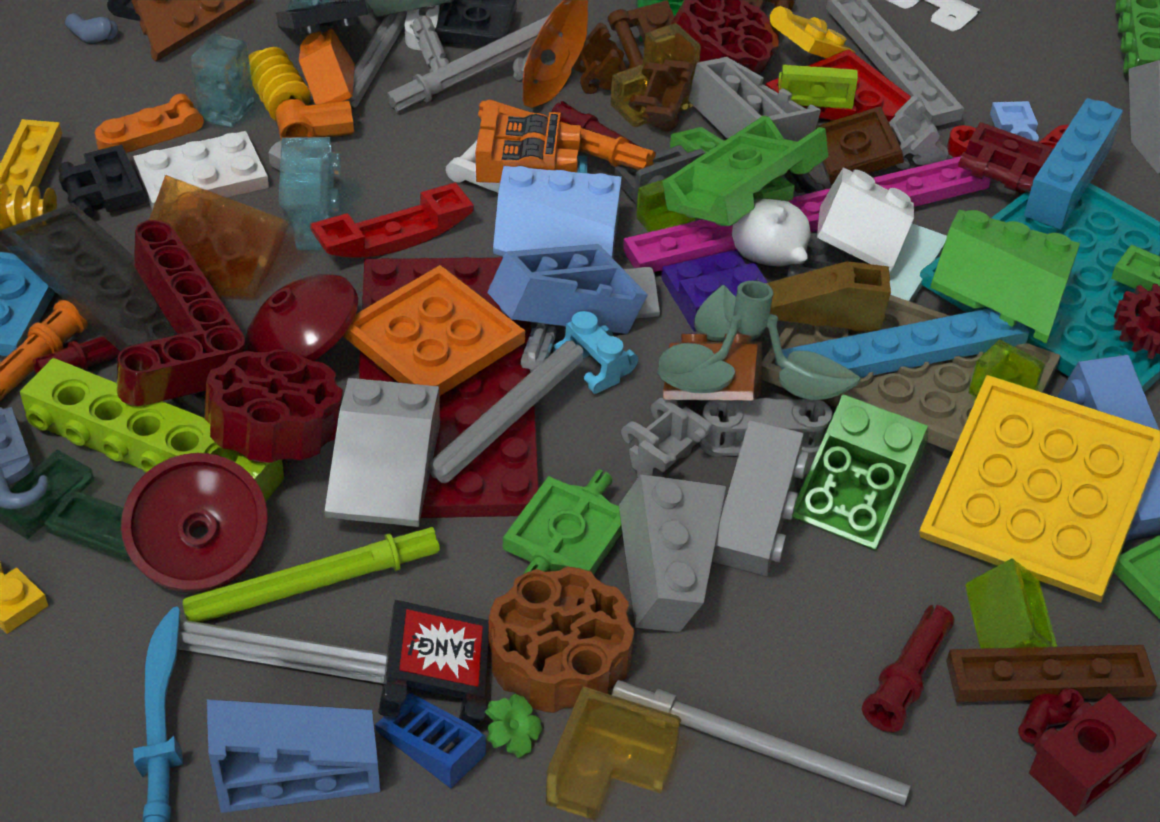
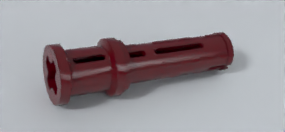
[861,605,955,732]

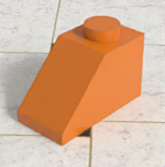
[299,28,355,105]

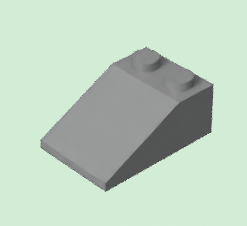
[324,378,440,527]

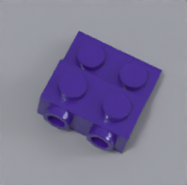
[661,249,768,332]

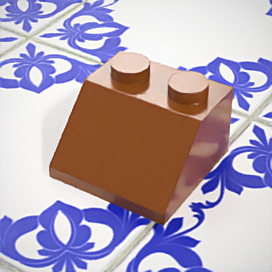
[663,333,762,401]

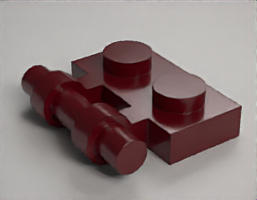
[958,122,1053,193]

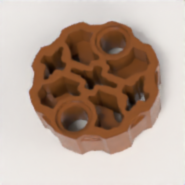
[489,566,634,713]

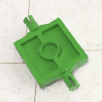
[503,470,622,575]

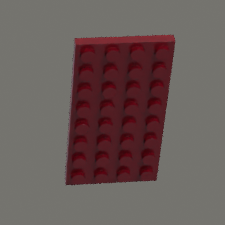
[359,257,538,518]

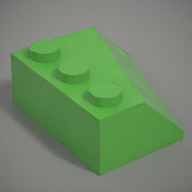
[930,209,1080,344]

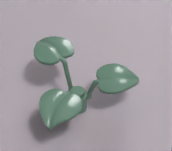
[657,281,861,400]

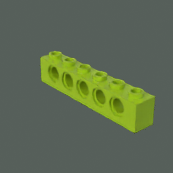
[20,358,284,502]

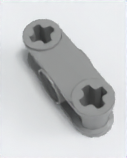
[700,398,832,457]

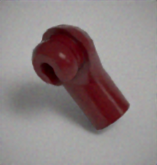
[1018,688,1084,744]

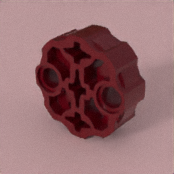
[668,0,779,75]
[205,349,343,463]

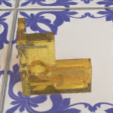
[611,23,701,127]
[546,686,681,820]

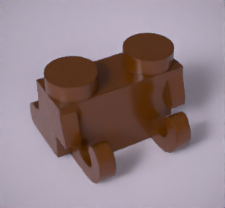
[574,23,633,94]
[628,59,694,132]

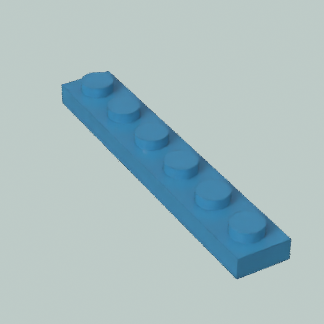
[775,308,1029,378]

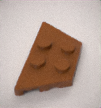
[131,0,255,62]

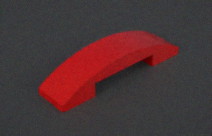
[310,182,474,258]

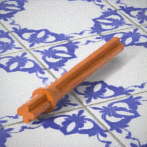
[478,99,656,170]

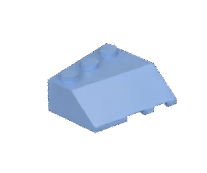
[493,166,622,258]

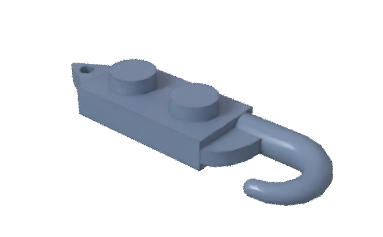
[0,407,49,509]

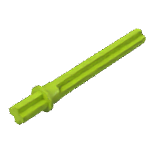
[182,527,440,623]

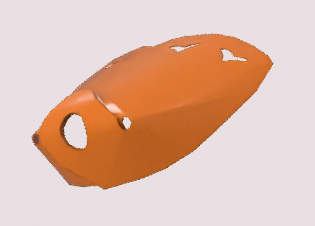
[523,0,588,108]

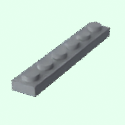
[826,0,964,126]

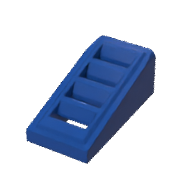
[375,692,486,788]

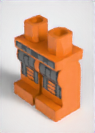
[475,105,581,183]

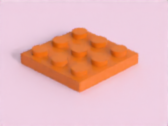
[343,265,525,397]

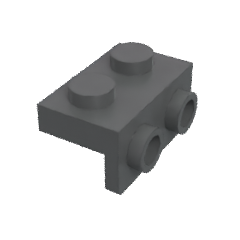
[614,145,705,206]

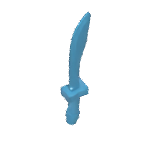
[133,606,183,822]

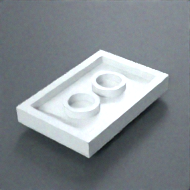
[133,131,269,215]

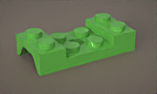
[663,115,829,226]

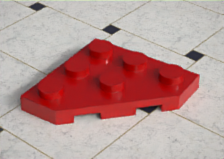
[766,49,911,122]

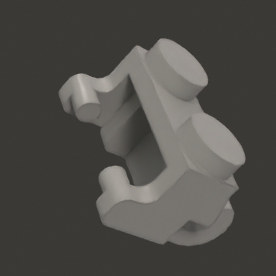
[889,95,948,169]
[621,398,712,477]

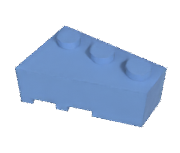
[487,244,648,334]
[207,699,380,813]

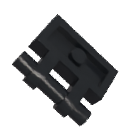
[58,144,146,221]

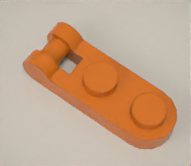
[94,93,204,153]

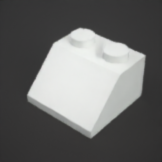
[817,167,914,273]

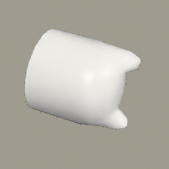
[732,198,811,266]

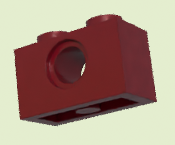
[1029,693,1157,817]

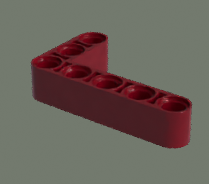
[117,220,245,406]

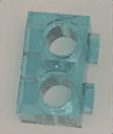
[191,33,254,129]

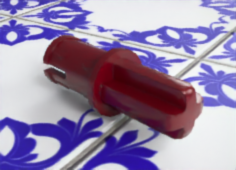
[33,333,123,374]

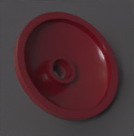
[244,274,358,361]
[121,453,268,592]

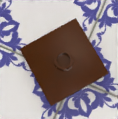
[815,106,904,185]

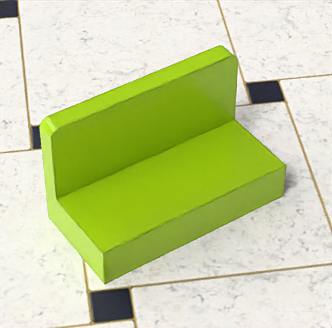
[778,65,858,109]

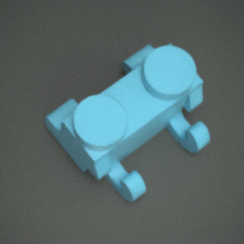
[553,311,638,394]

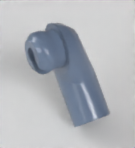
[65,13,118,44]

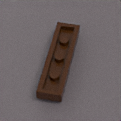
[946,645,1157,702]

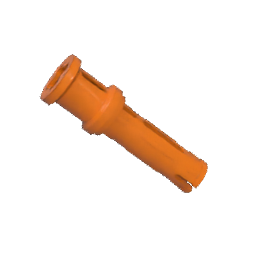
[0,300,88,401]

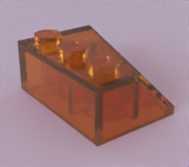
[123,175,290,297]

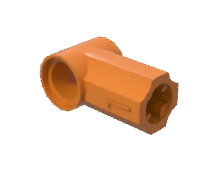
[275,99,354,149]

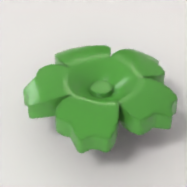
[485,694,542,758]

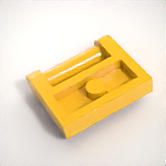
[770,6,855,58]

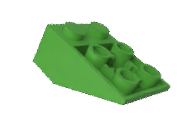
[792,394,928,551]

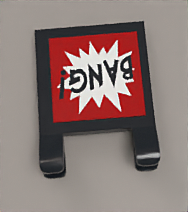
[378,600,489,730]

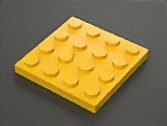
[919,375,1160,603]

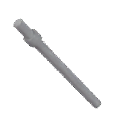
[612,680,911,805]

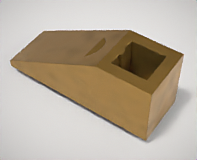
[765,261,891,332]

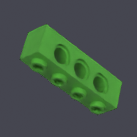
[1115,0,1160,77]

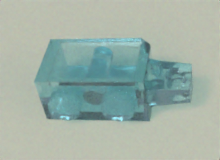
[279,137,341,250]

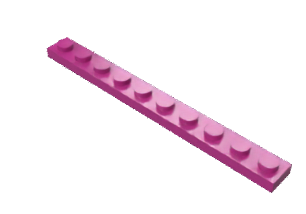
[623,156,991,272]

